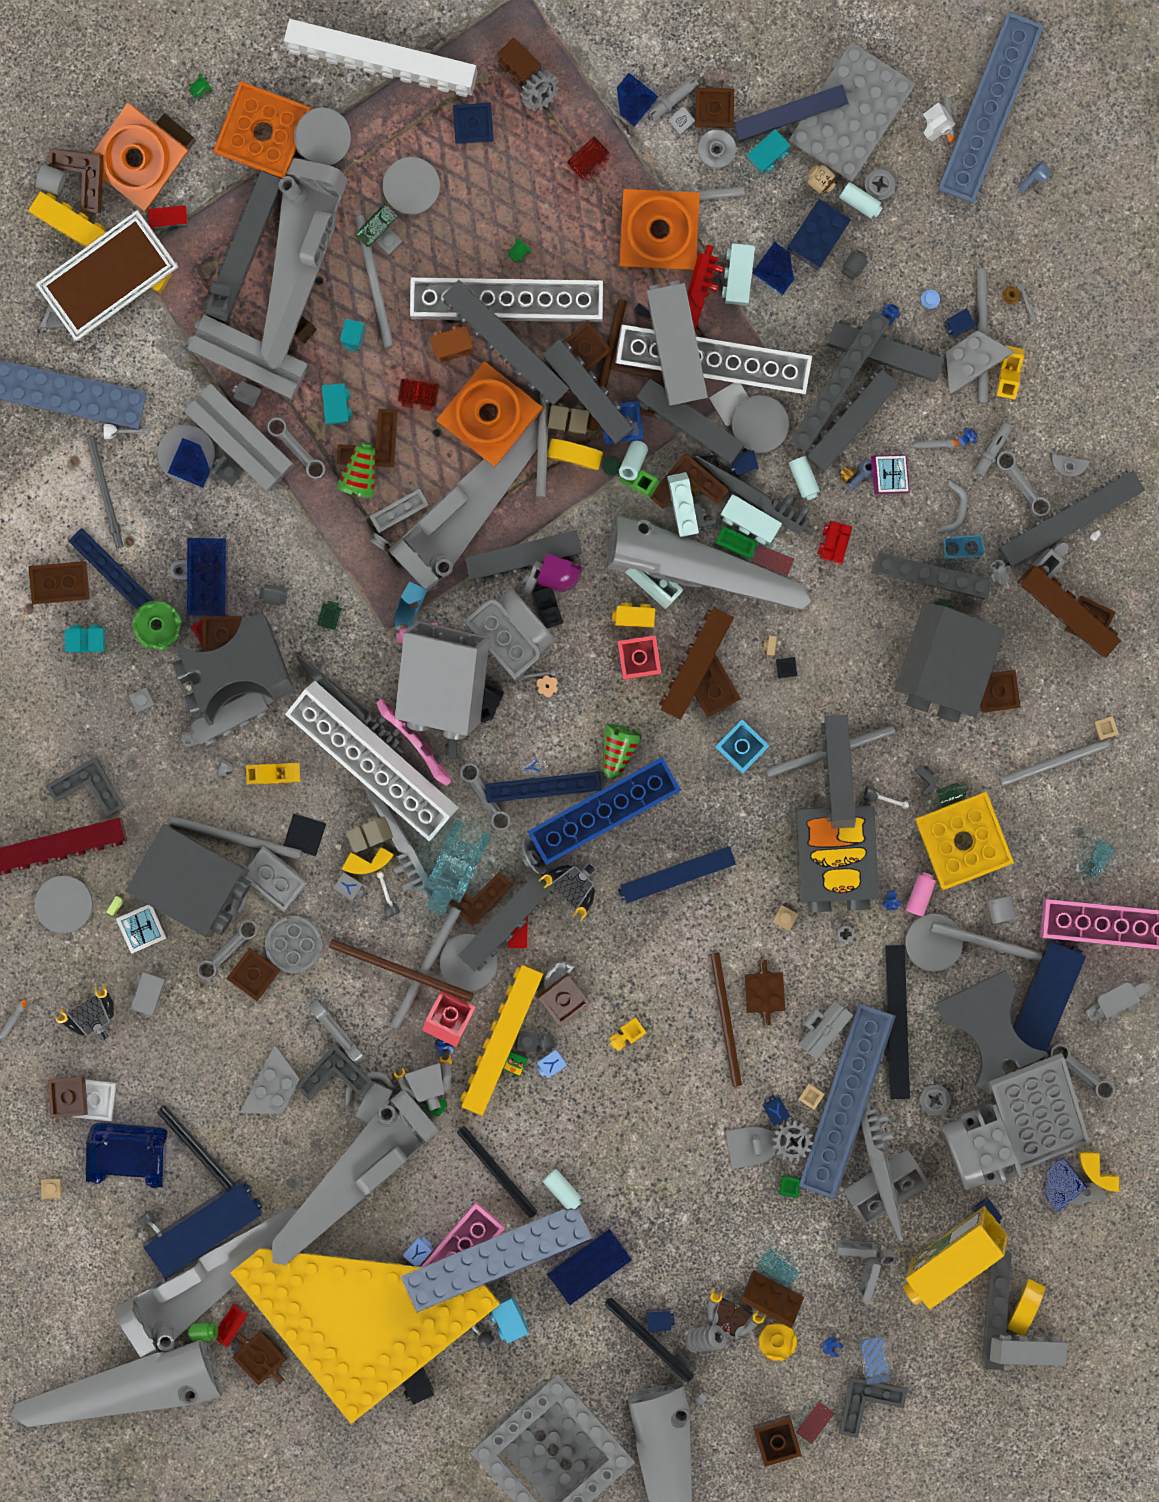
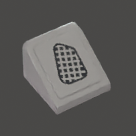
[668,106,695,135]

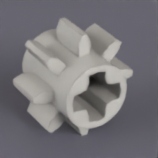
[987,560,1013,584]

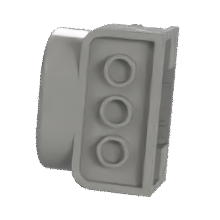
[464,589,555,682]
[941,1100,1023,1190]

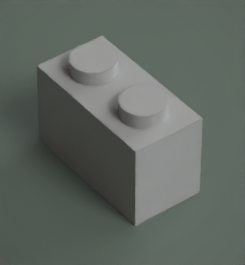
[129,971,167,1016]
[354,1080,393,1123]

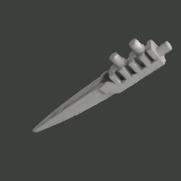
[362,783,432,899]
[861,1103,903,1241]

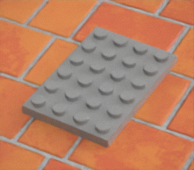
[789,42,916,182]
[989,1053,1090,1170]

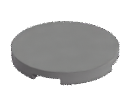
[294,107,351,165]
[383,157,440,215]
[732,395,789,453]
[157,425,216,483]
[34,876,93,933]
[905,914,963,972]
[265,916,323,973]
[440,933,498,991]

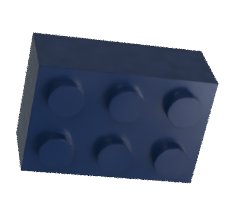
[786,199,851,271]

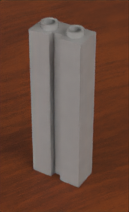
[646,280,708,406]
[186,315,309,401]
[184,383,294,492]

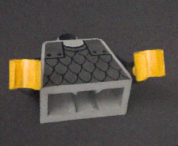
[538,863,596,921]
[54,984,114,1042]

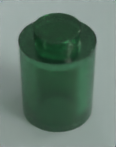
[602,456,621,478]
[936,782,966,808]

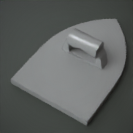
[725,1127,782,1169]

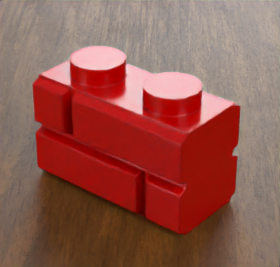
[817,521,852,565]

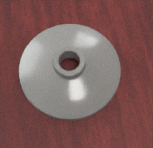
[698,130,736,168]
[522,839,546,875]

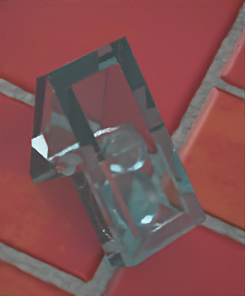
[758,1249,800,1288]

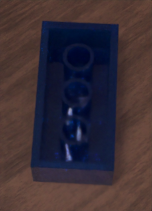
[187,538,228,616]
[547,1226,632,1305]

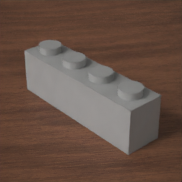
[990,1334,1068,1366]

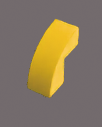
[997,345,1025,399]
[547,438,603,470]
[246,763,300,785]
[342,847,395,874]
[1078,1151,1119,1192]
[1007,1279,1046,1335]

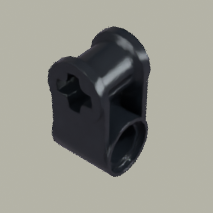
[480,685,504,723]

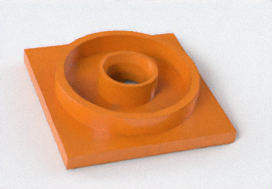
[213,81,312,179]
[92,102,189,212]
[620,189,700,270]
[436,361,544,467]

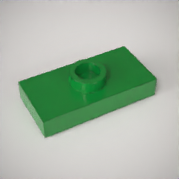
[715,526,758,559]

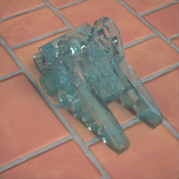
[425,819,491,916]

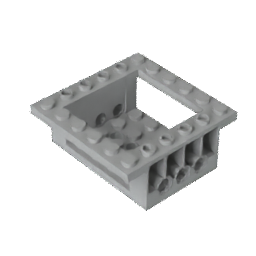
[470,1374,635,1502]

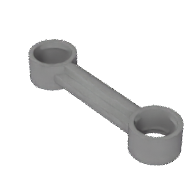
[267,417,326,480]
[996,451,1051,517]
[460,763,511,831]
[197,920,259,980]
[308,999,366,1065]
[1049,1043,1115,1100]

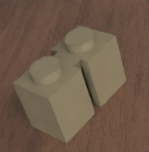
[548,403,589,436]
[346,815,394,853]

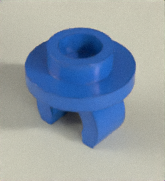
[881,303,901,325]
[958,427,978,446]
[882,890,902,911]
[435,1039,454,1056]
[822,1336,844,1357]

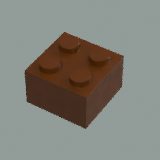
[497,37,541,87]
[753,1415,802,1467]

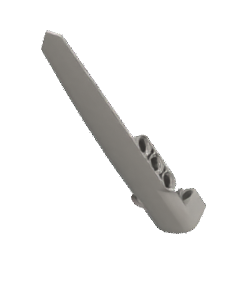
[261,158,348,369]
[388,415,539,593]
[605,515,811,610]
[272,1089,439,1265]
[115,1207,298,1358]
[11,1340,222,1427]
[628,1383,692,1502]

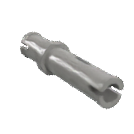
[647,76,699,121]
[974,422,1013,477]

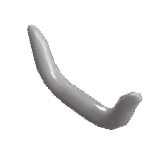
[937,480,968,533]
[345,1072,397,1106]

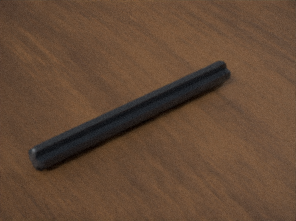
[157,1105,235,1189]
[457,1126,537,1218]
[605,1298,694,1383]

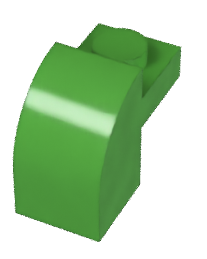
[619,470,660,499]

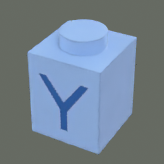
[536,1049,567,1078]
[403,1236,433,1266]

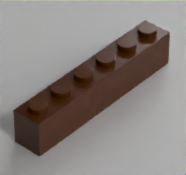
[1017,565,1121,658]
[659,607,734,721]

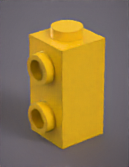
[612,603,655,628]

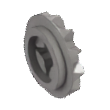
[865,169,895,200]
[920,1084,951,1115]

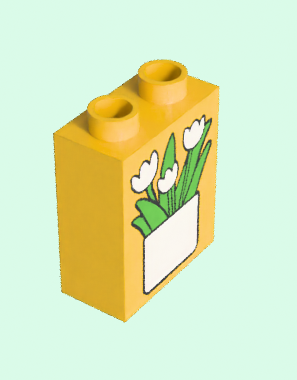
[903,1205,1008,1310]

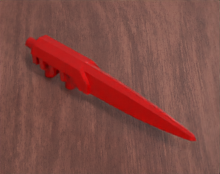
[687,245,724,331]

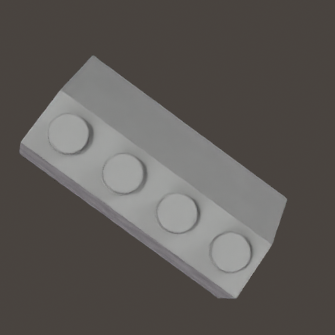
[843,1149,930,1226]

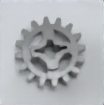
[520,70,559,112]
[771,1120,813,1162]

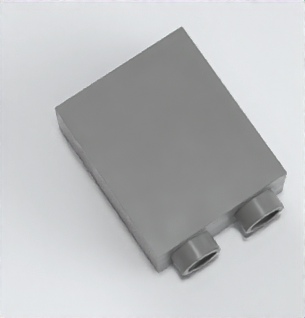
[395,621,490,740]

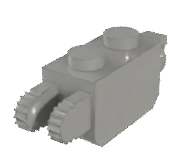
[1085,981,1150,1021]

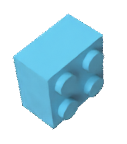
[714,719,769,774]
[489,1293,529,1344]

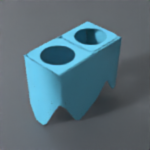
[943,535,985,559]
[391,582,427,628]

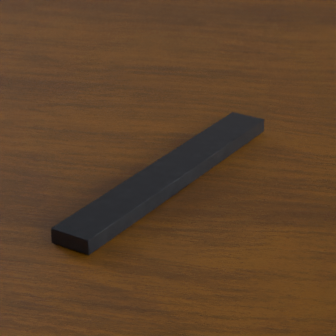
[885,945,910,1100]

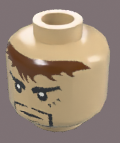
[807,165,836,194]

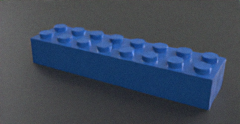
[528,757,681,865]

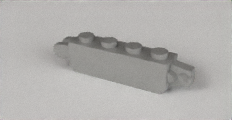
[181,693,278,748]

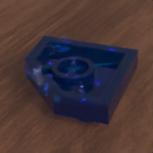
[617,73,659,127]
[752,242,794,296]
[168,438,211,488]
[1045,1157,1088,1212]

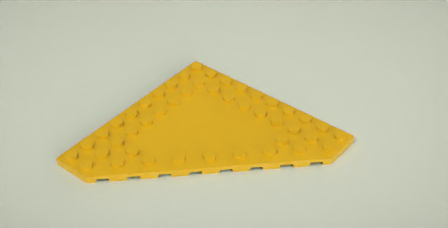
[230,1248,501,1424]

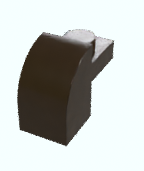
[294,315,317,344]

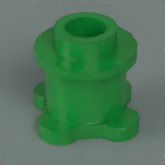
[188,74,213,99]
[507,238,531,263]
[425,1096,447,1117]

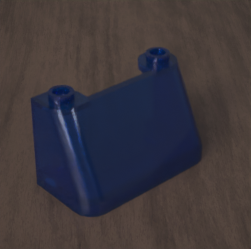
[86,1123,168,1188]

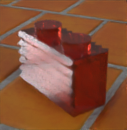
[566,136,610,181]
[398,379,440,411]

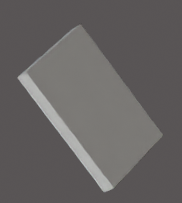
[246,846,308,912]
[858,1257,881,1303]

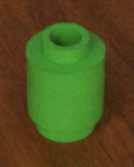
[188,1322,218,1342]

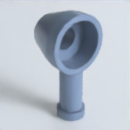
[1017,161,1051,193]
[846,459,873,490]

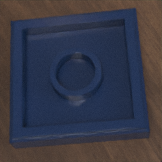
[453,102,494,144]

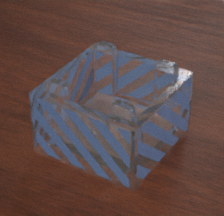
[859,1336,893,1385]

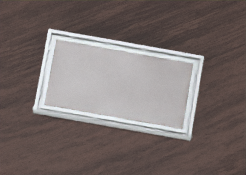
[36,210,178,341]

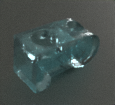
[1082,840,1115,879]

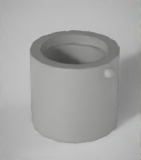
[35,164,66,195]
[987,895,1017,924]

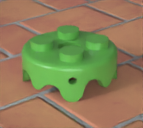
[132,600,182,650]

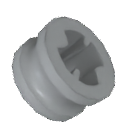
[370,533,389,550]
[837,925,854,943]

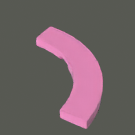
[376,699,451,786]

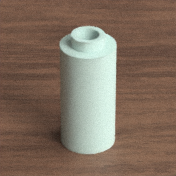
[839,182,882,218]
[619,441,648,480]
[789,456,820,501]
[542,1169,582,1210]

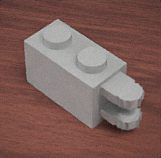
[1021,541,1069,579]

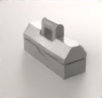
[798,1000,853,1060]

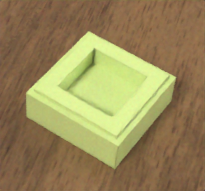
[106,895,124,916]

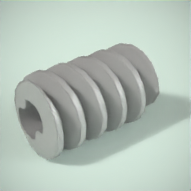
[686,1325,727,1353]

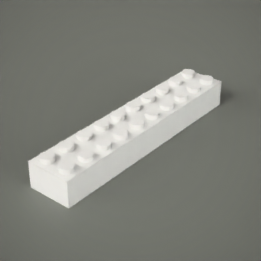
[284,19,477,97]
[410,278,603,322]
[615,324,812,394]
[285,681,459,841]

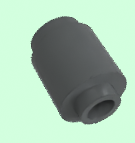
[841,250,868,280]
[259,584,288,606]

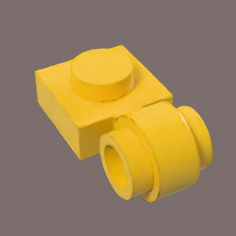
[608,1017,647,1051]

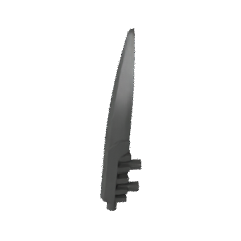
[692,454,815,536]
[297,656,405,756]

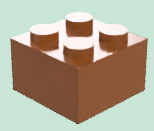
[430,324,475,364]

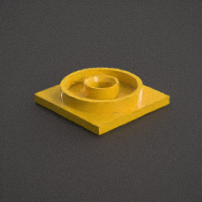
[914,791,1014,891]

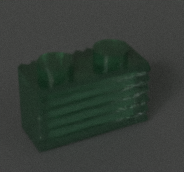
[355,204,397,247]

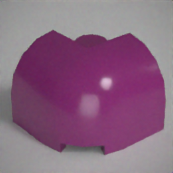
[537,553,583,592]

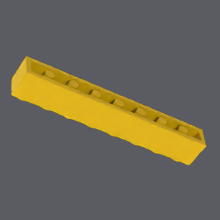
[28,191,172,294]
[460,964,543,1116]

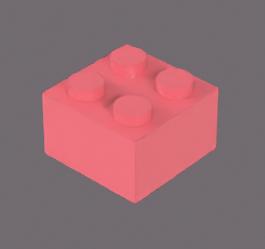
[617,635,661,680]
[422,991,476,1047]

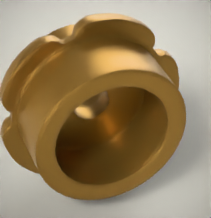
[1002,285,1021,304]
[839,466,857,484]

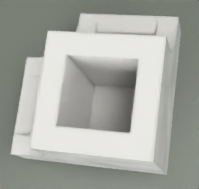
[923,103,956,142]

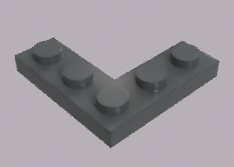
[46,757,125,817]
[296,1044,375,1101]
[839,1376,908,1438]

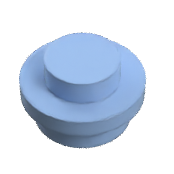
[921,290,940,309]

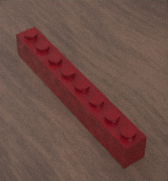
[0,818,128,875]

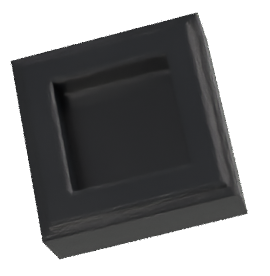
[776,657,797,679]

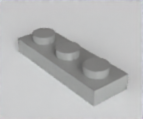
[370,489,429,534]

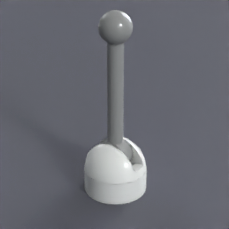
[104,424,150,439]

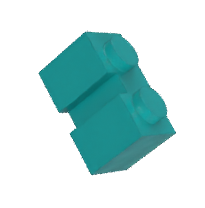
[746,129,791,175]
[340,318,367,352]
[322,383,353,426]
[65,625,106,653]

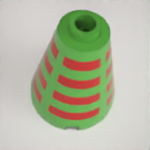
[337,442,375,498]
[603,724,642,779]

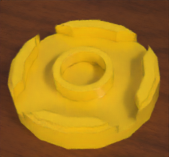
[759,1322,797,1361]

